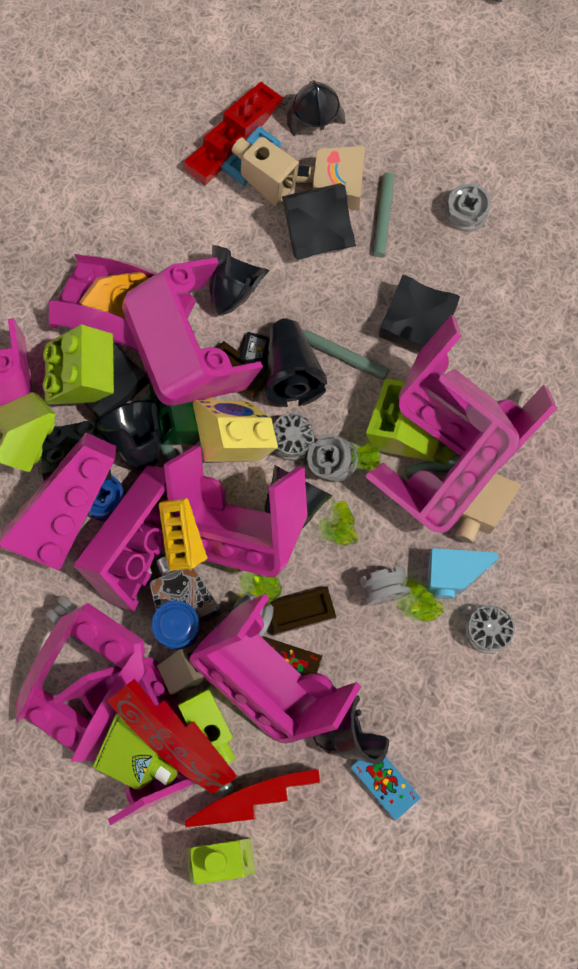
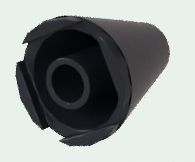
[265,318,327,407]

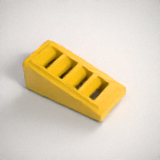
[159,498,207,571]

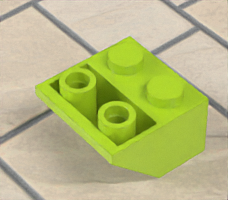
[43,324,114,404]
[366,378,441,462]
[0,392,56,472]

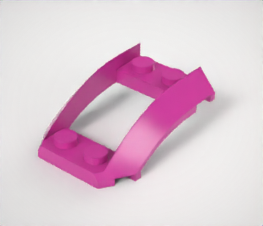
[49,254,196,355]
[15,603,148,762]

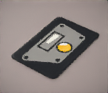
[241,332,269,365]

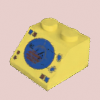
[192,400,278,462]

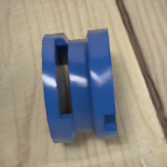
[88,475,126,522]
[152,600,201,650]

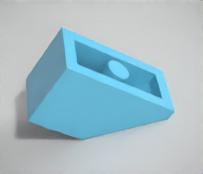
[427,548,498,599]

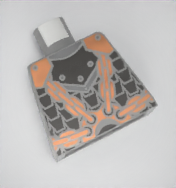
[150,556,222,623]

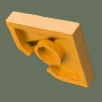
[79,272,149,319]

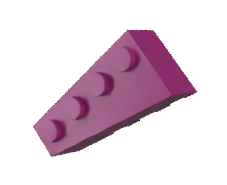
[0,433,116,571]
[73,465,168,612]

